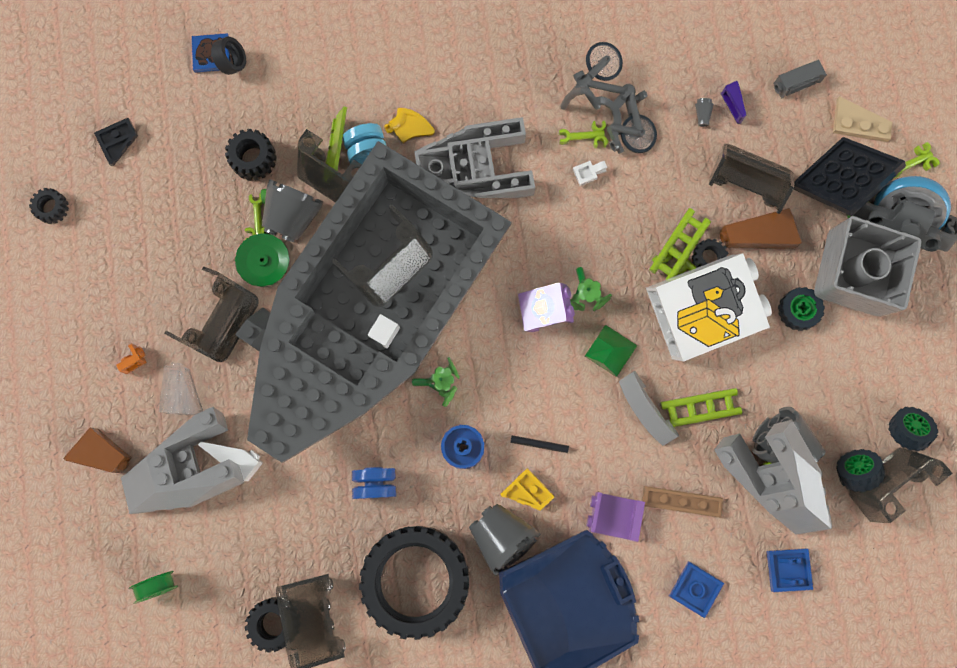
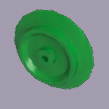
[235,233,290,287]

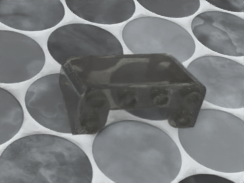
[297,129,362,203]
[849,447,953,523]
[276,574,346,668]

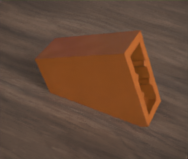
[63,427,132,473]

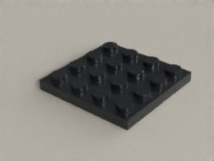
[791,137,906,216]

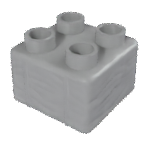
[814,216,921,317]

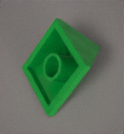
[585,325,638,377]

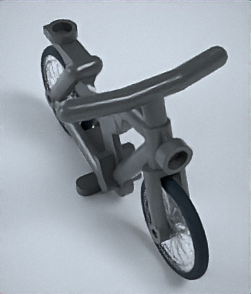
[560,42,657,154]

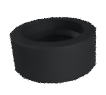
[211,37,247,75]

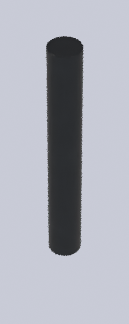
[510,435,569,453]

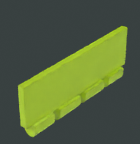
[323,106,347,183]

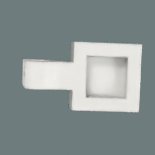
[573,161,607,186]

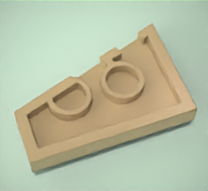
[833,96,892,142]

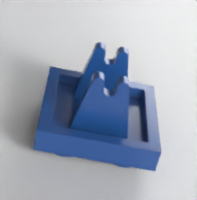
[767,548,813,592]

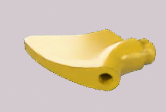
[384,108,435,143]

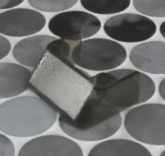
[709,143,795,214]
[332,204,433,307]
[164,266,259,362]

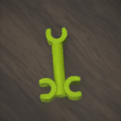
[559,120,608,148]
[894,142,940,178]
[245,193,266,240]

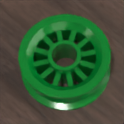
[129,571,179,604]

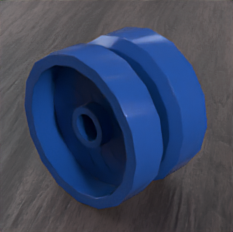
[441,425,484,469]
[352,467,396,499]

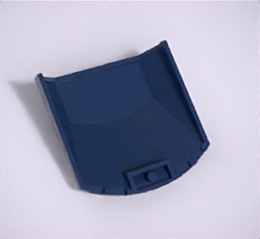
[499,530,639,668]

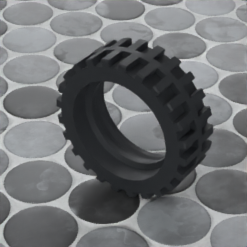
[359,526,469,640]

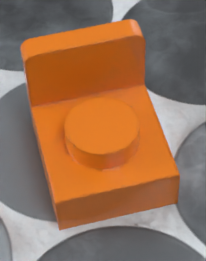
[116,343,147,374]

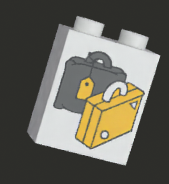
[646,253,772,361]

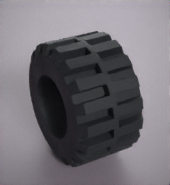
[225,129,277,181]
[245,597,301,653]

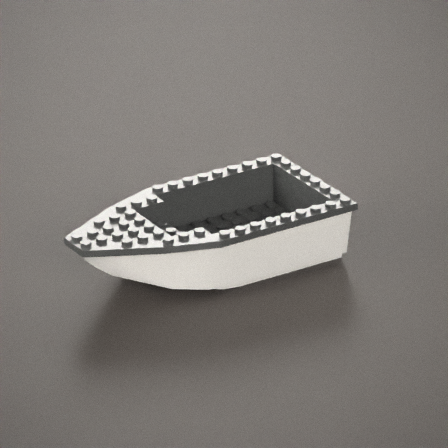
[247,141,512,463]

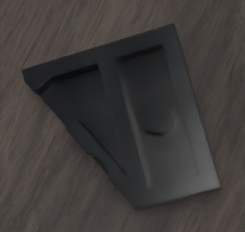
[94,118,138,166]

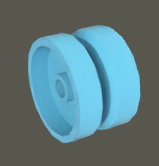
[342,123,387,166]

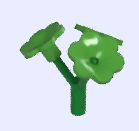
[570,267,612,312]
[412,357,460,407]

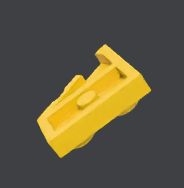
[500,468,555,511]

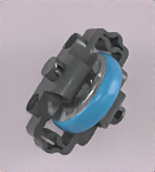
[854,176,957,252]

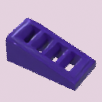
[721,81,747,124]

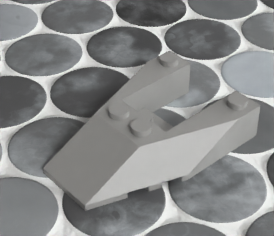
[414,117,535,198]
[121,407,244,514]
[714,420,832,535]

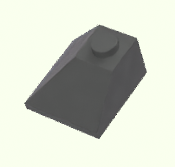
[235,307,270,352]

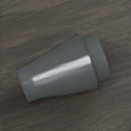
[695,98,714,127]

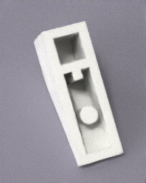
[198,442,263,481]

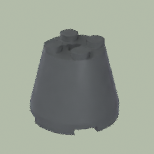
[262,180,323,243]
[752,407,826,464]
[469,504,541,576]

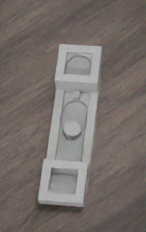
[619,371,679,446]

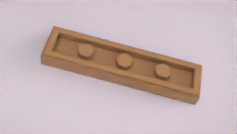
[642,486,723,518]

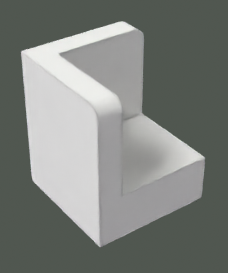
[368,314,400,348]

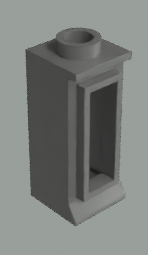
[774,59,827,99]

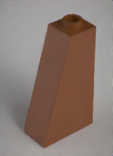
[720,208,802,249]

